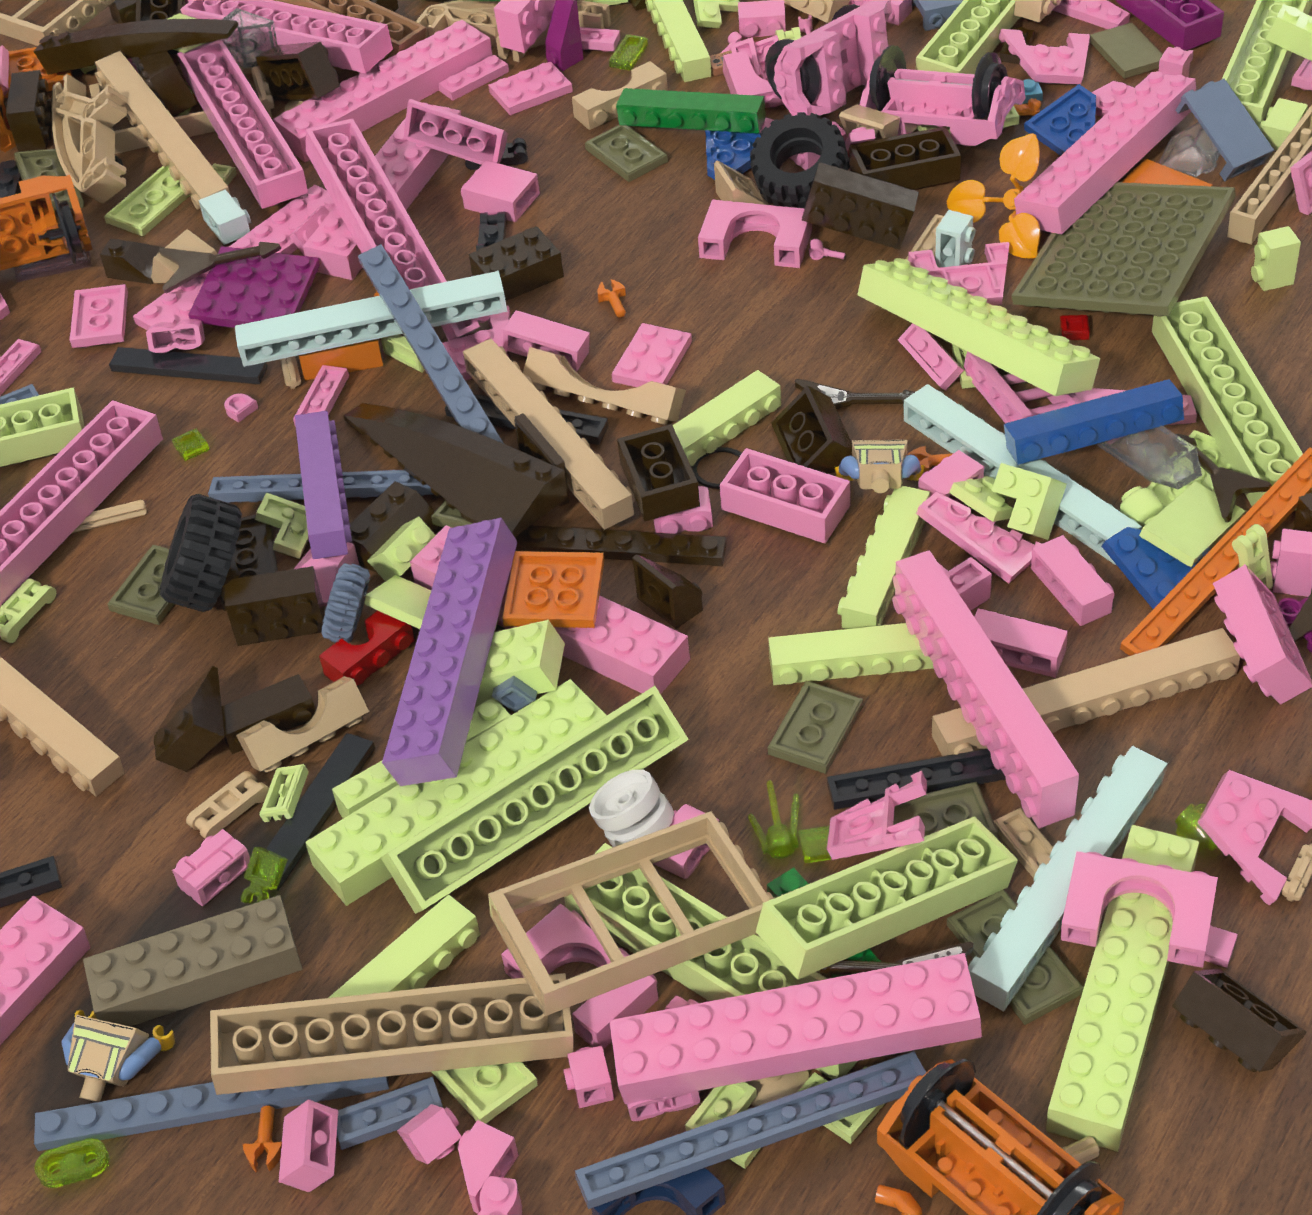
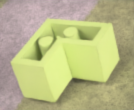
[992,463,1067,540]

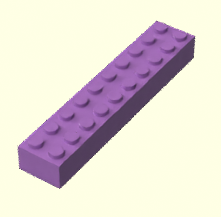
[382,518,517,786]

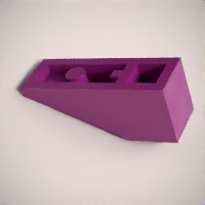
[545,0,583,71]

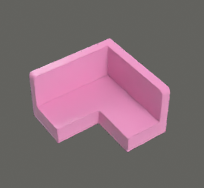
[938,557,992,611]

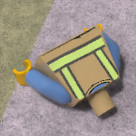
[835,440,925,493]
[61,1010,175,1102]

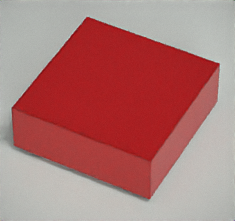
[1059,315,1090,340]

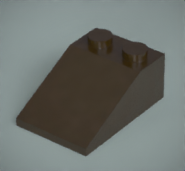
[153,666,225,772]

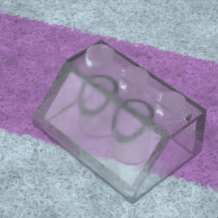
[1097,426,1202,489]

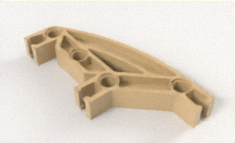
[416,0,611,62]
[52,74,127,203]

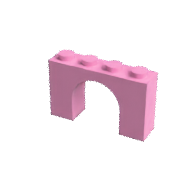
[723,40,795,108]
[698,200,812,268]
[1061,851,1218,968]
[501,904,659,1049]

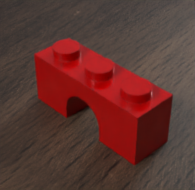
[319,610,415,686]

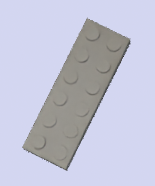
[83,895,303,1027]

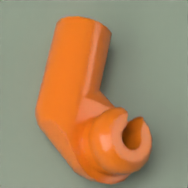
[1014,98,1041,116]
[875,1184,923,1215]

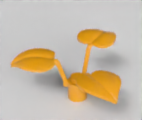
[947,134,1040,259]

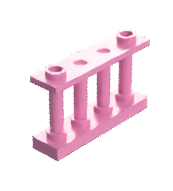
[964,351,1081,423]

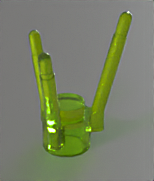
[748,780,799,859]

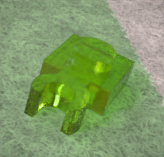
[241,847,288,903]

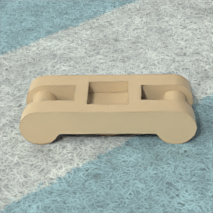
[186,771,269,839]

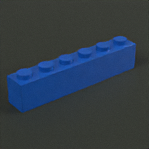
[1004,379,1184,465]

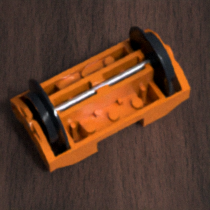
[877,1059,1125,1215]

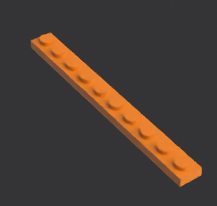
[1120,447,1312,656]

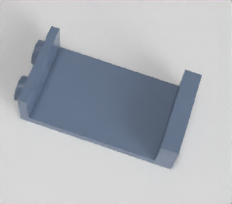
[1176,78,1274,182]

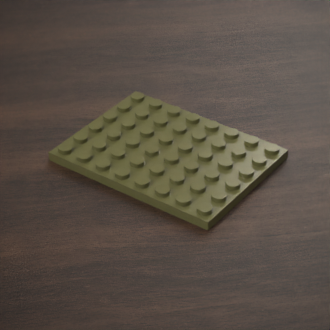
[1011,182,1236,316]

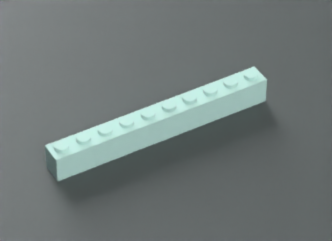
[235,271,508,367]
[904,384,1142,565]
[968,746,1168,1011]

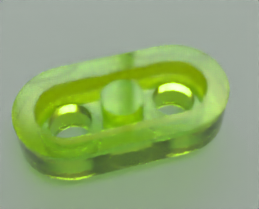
[34,1138,110,1188]

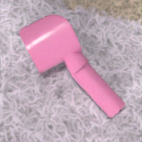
[798,15,813,35]
[721,32,742,53]
[809,239,845,260]

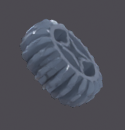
[322,563,370,643]

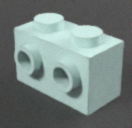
[198,189,251,245]
[935,210,976,268]

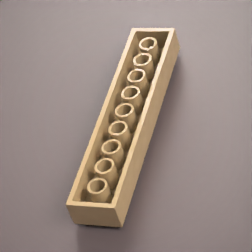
[210,973,573,1095]

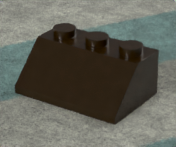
[771,385,852,474]
[349,481,441,573]
[1172,969,1306,1072]

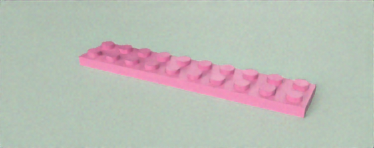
[133,185,335,330]

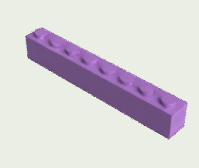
[294,411,352,560]

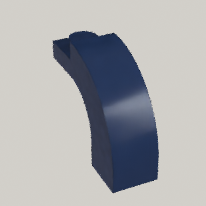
[591,1168,726,1215]

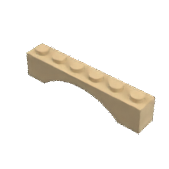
[523,347,686,425]

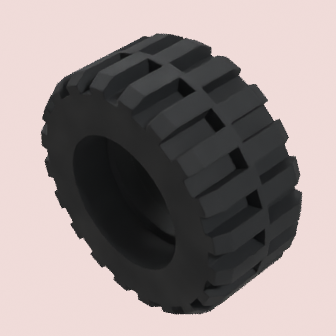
[750,112,850,208]
[160,494,242,612]

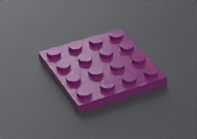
[188,246,320,328]

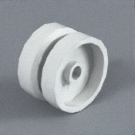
[589,769,674,847]

